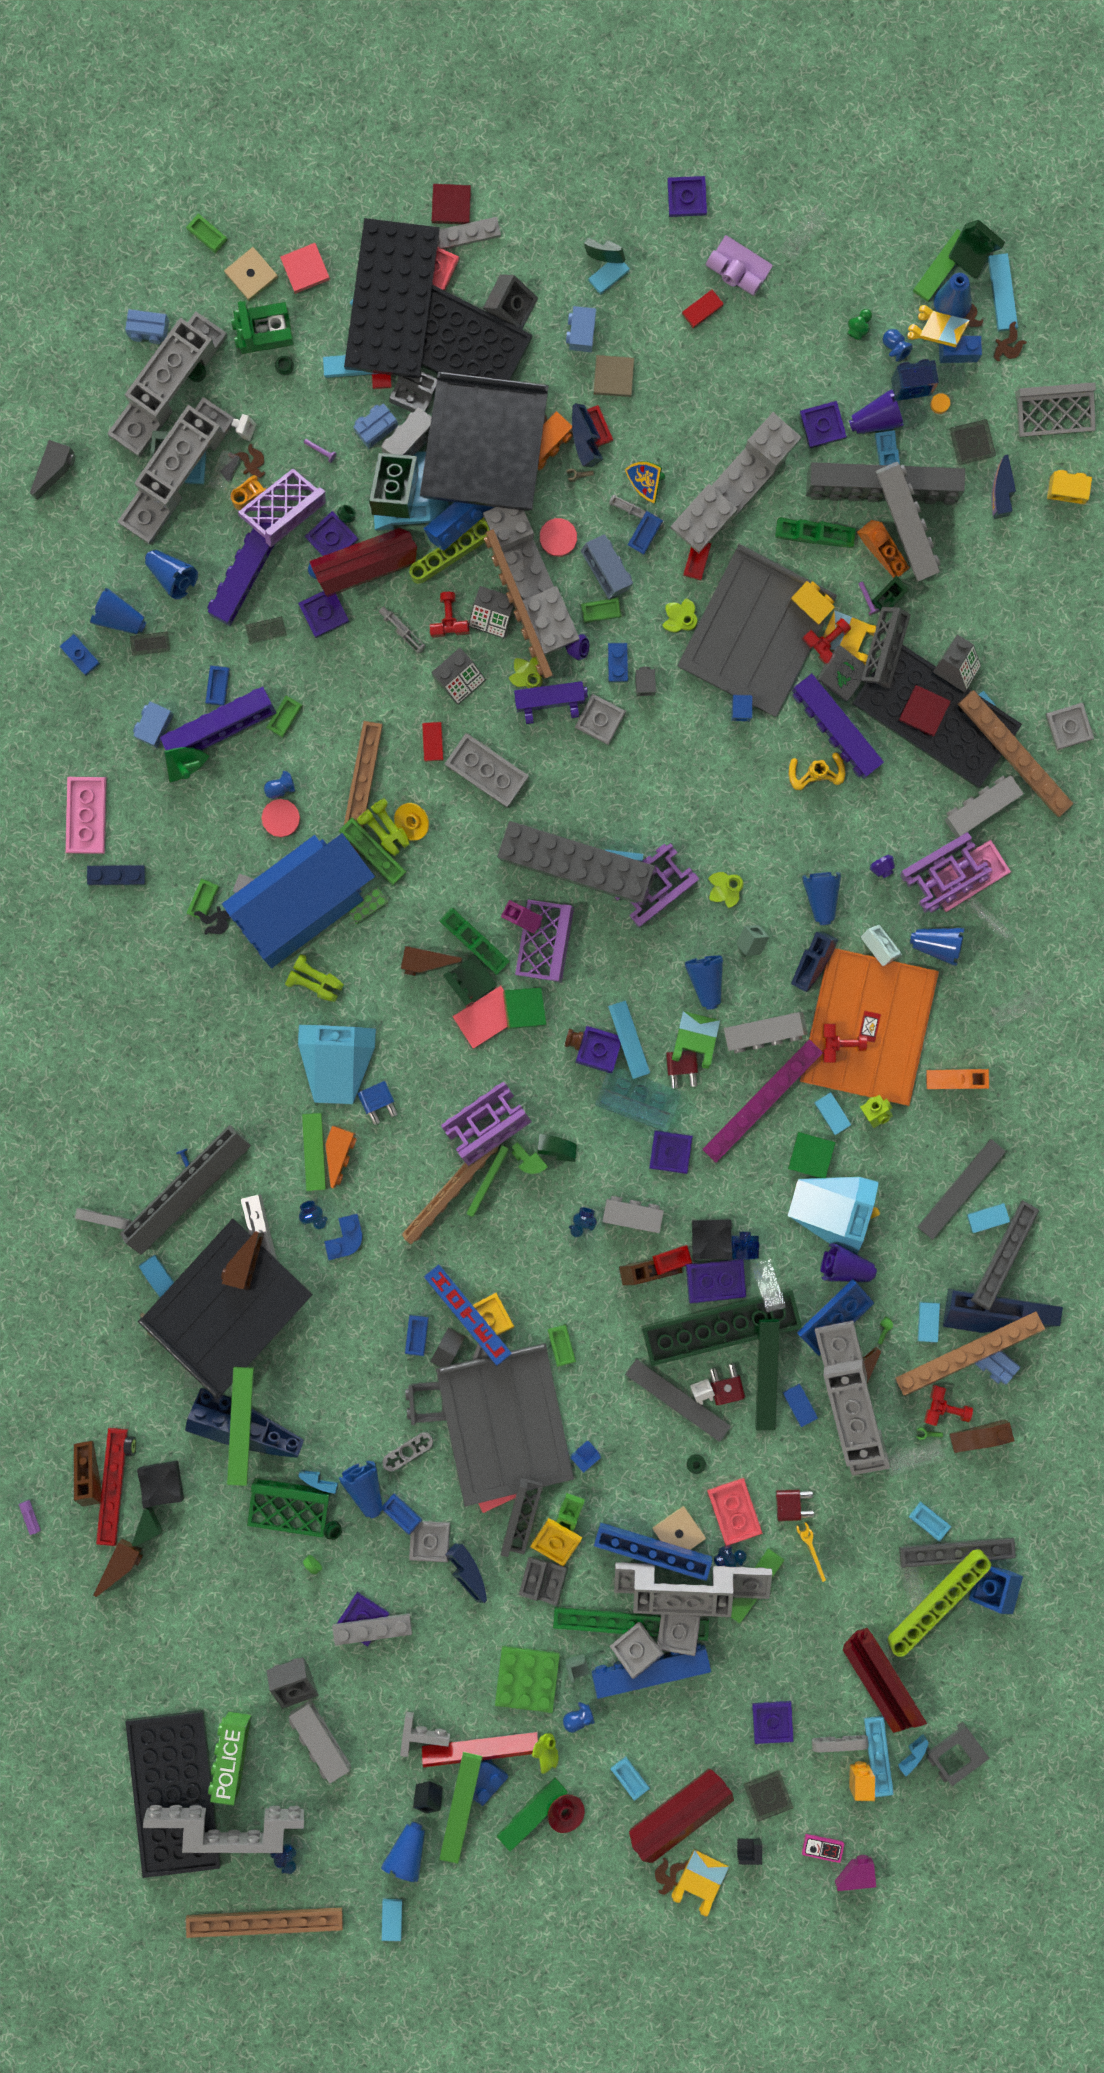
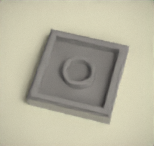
[575,694,626,745]
[1045,703,1094,750]
[409,1521,450,1562]
[657,1614,701,1656]
[610,1622,664,1679]

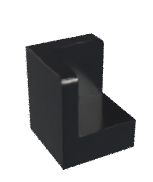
[413,1781,443,1814]
[737,1838,762,1865]

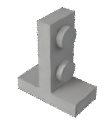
[400,1712,450,1757]

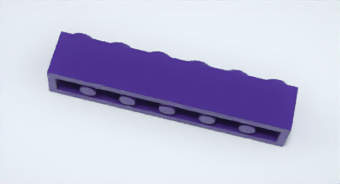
[207,512,275,626]
[792,673,884,779]
[160,686,276,750]

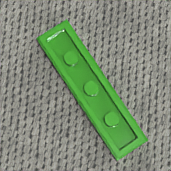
[913,229,961,302]
[338,818,406,886]
[302,1113,326,1191]
[466,1145,509,1217]
[731,1548,784,1624]

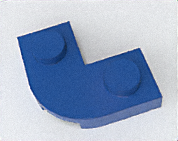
[324,1213,363,1260]

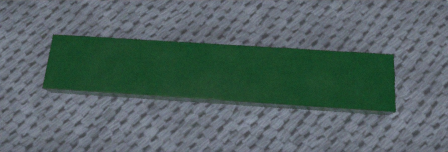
[755,1319,780,1431]

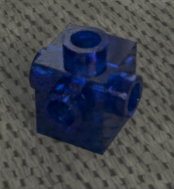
[732,1232,760,1260]

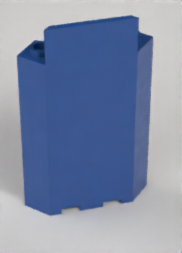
[222,833,375,969]

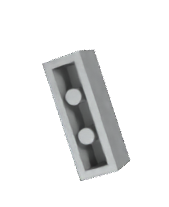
[381,407,431,456]
[602,1196,664,1233]

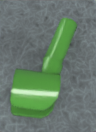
[878,1316,893,1345]
[916,1427,943,1440]

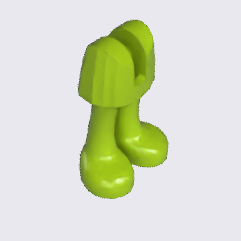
[357,798,410,856]
[285,954,344,1002]

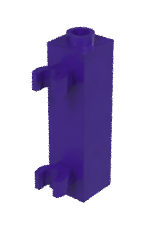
[514,681,588,724]

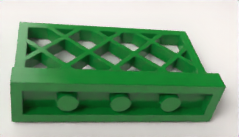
[247,1478,330,1538]

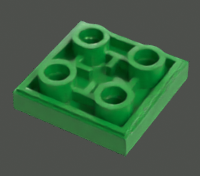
[503,988,546,1029]
[788,1132,836,1178]

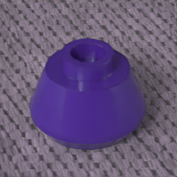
[565,634,590,661]
[870,854,895,878]

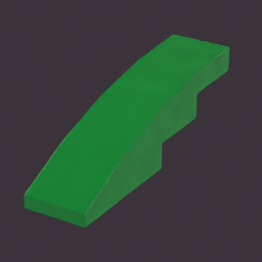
[775,517,856,548]
[439,907,510,975]
[497,1777,568,1851]

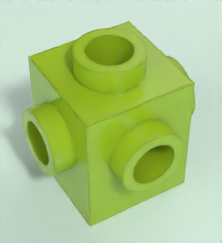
[860,1095,893,1129]

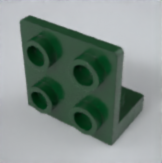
[949,219,1005,279]
[443,955,497,1007]

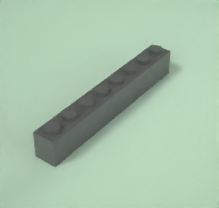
[120,1125,251,1255]

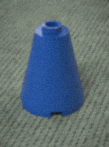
[933,273,972,318]
[145,550,198,600]
[90,588,147,634]
[802,872,841,925]
[910,928,965,966]
[685,955,723,1010]
[339,1461,383,1518]
[381,1822,425,1882]

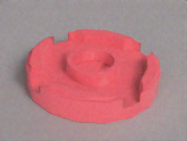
[540,518,577,557]
[262,799,300,838]

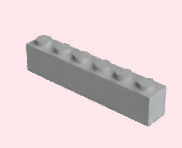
[875,462,941,581]

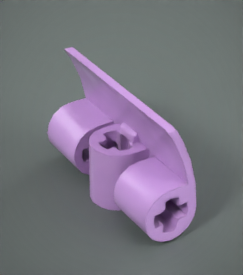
[706,235,772,296]

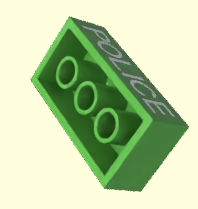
[208,1712,251,1805]

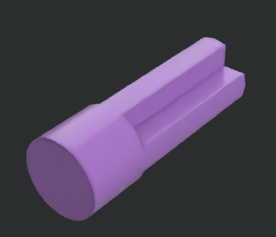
[18,1500,41,1535]

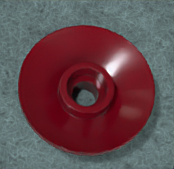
[548,1794,585,1833]

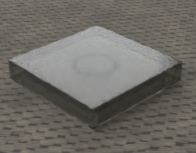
[949,419,996,466]
[743,1770,794,1822]

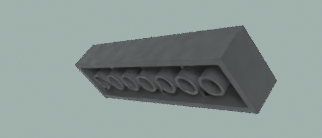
[806,462,965,505]
[497,821,657,906]

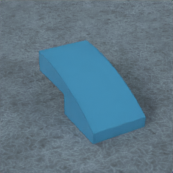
[875,430,900,465]
[139,1255,174,1297]
[299,1470,338,1494]
[898,1734,929,1776]

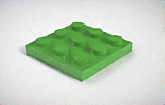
[495,1646,560,1713]

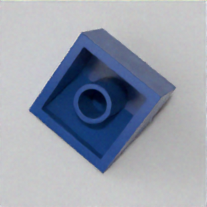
[968,1562,1023,1614]

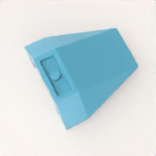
[374,452,449,531]
[298,1025,376,1104]
[788,1177,879,1254]

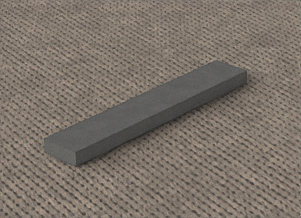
[917,1139,1006,1240]
[971,1200,1039,1310]
[625,1359,731,1442]
[899,1538,1016,1568]

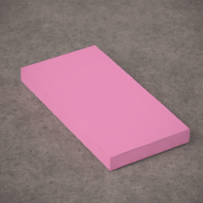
[66,777,107,854]
[926,840,1011,912]

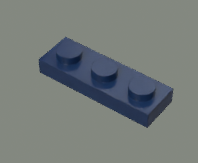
[87,865,146,885]

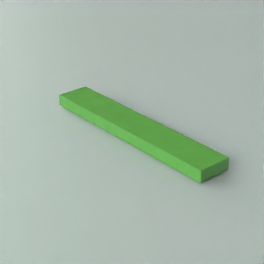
[227,1367,254,1486]
[439,1752,482,1864]

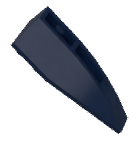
[943,1288,1063,1333]
[185,1388,304,1458]

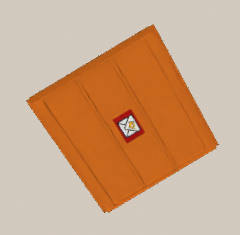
[800,948,939,1106]

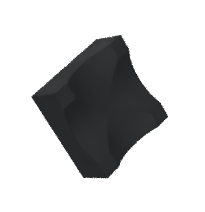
[692,1219,732,1260]
[137,1461,184,1508]

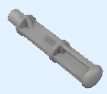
[609,494,665,528]
[379,606,425,653]

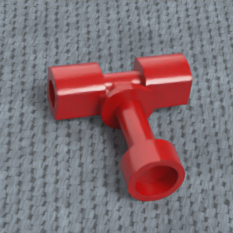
[430,591,470,638]
[802,618,851,664]
[823,1024,867,1063]
[924,1385,973,1426]

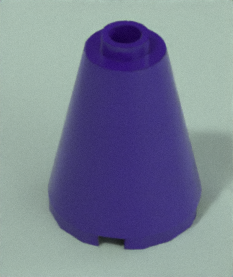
[849,389,904,434]
[820,1243,877,1282]

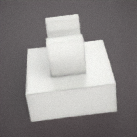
[231,414,256,441]
[690,1379,715,1405]

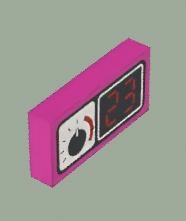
[802,1834,844,1863]

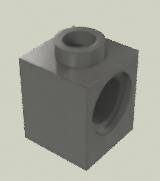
[635,667,656,696]

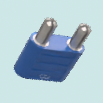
[357,1081,397,1125]

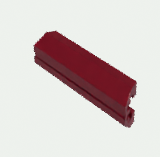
[309,528,417,597]
[843,1628,927,1733]
[629,1769,734,1863]

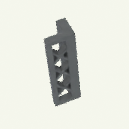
[861,607,911,688]
[501,1478,543,1557]

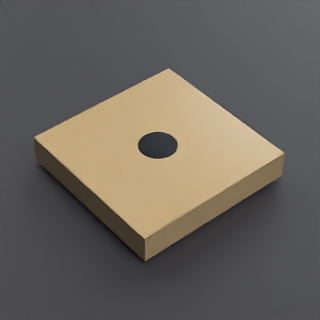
[224,247,278,301]
[652,1506,706,1550]

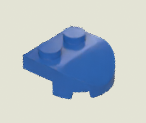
[473,1759,508,1806]

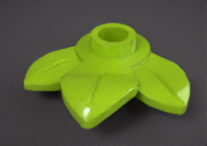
[662,598,698,633]
[509,657,543,688]
[708,872,744,908]
[532,1733,559,1774]

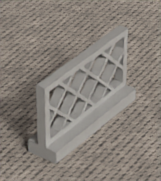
[1015,382,1096,437]

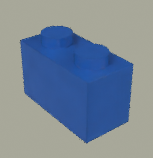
[939,336,982,363]

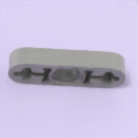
[75,1208,131,1229]
[383,1432,433,1471]
[812,1735,869,1752]

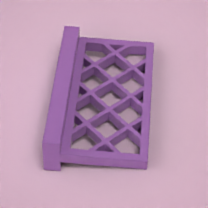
[238,469,326,547]
[515,900,574,983]

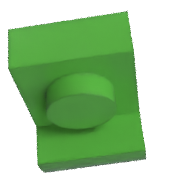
[511,1142,548,1174]
[555,1493,585,1532]

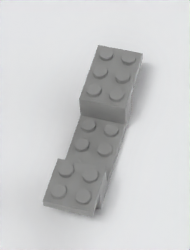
[107,311,228,458]
[117,397,235,545]
[670,412,802,553]
[483,507,580,655]
[815,1321,890,1475]
[614,1562,772,1617]
[143,1805,304,1853]

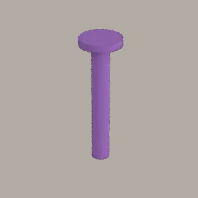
[304,439,336,463]
[859,582,880,616]

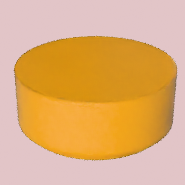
[930,393,950,414]

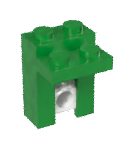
[231,301,294,354]

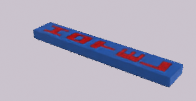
[424,1265,512,1366]

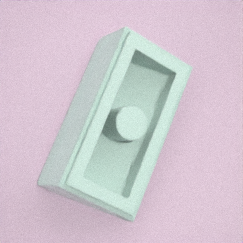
[861,925,902,966]

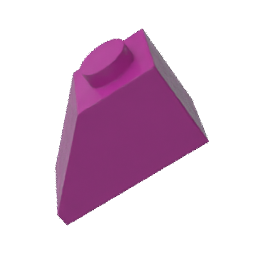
[501,900,543,934]
[835,1855,876,1891]

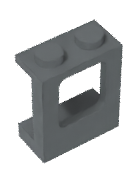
[405,1382,446,1425]
[926,1721,990,1786]

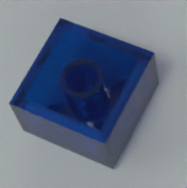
[891,359,939,401]

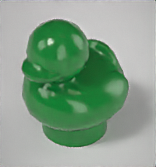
[847,309,872,341]

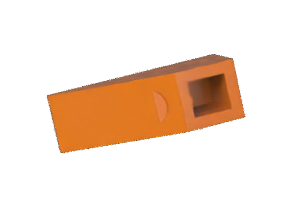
[538,411,573,471]
[857,520,910,578]
[926,1069,989,1089]
[325,1126,357,1188]

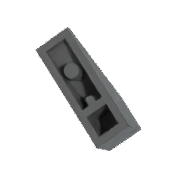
[30,440,75,500]

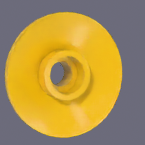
[394,803,429,840]

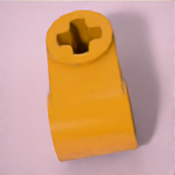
[231,475,266,510]

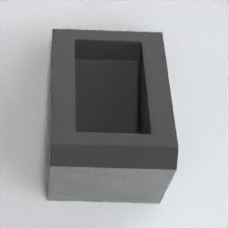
[430,1327,465,1367]

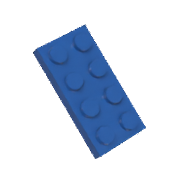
[797,1279,874,1356]

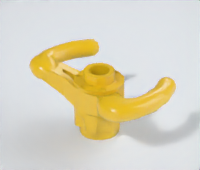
[789,752,845,790]

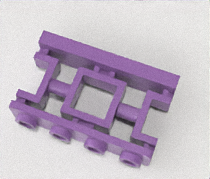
[900,832,993,913]
[615,843,699,928]
[441,1082,532,1166]

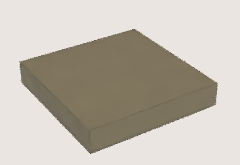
[594,355,634,397]

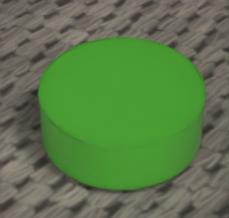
[303,1555,322,1575]

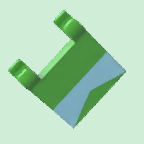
[672,1011,720,1069]

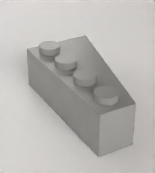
[724,1012,808,1054]

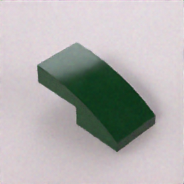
[584,238,626,263]
[537,1134,577,1162]

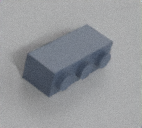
[581,534,633,599]

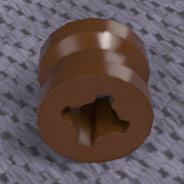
[564,1028,584,1051]

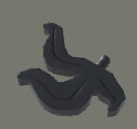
[194,906,231,935]

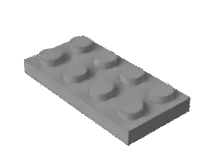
[445,733,529,808]

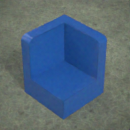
[731,695,752,722]
[570,1441,601,1473]

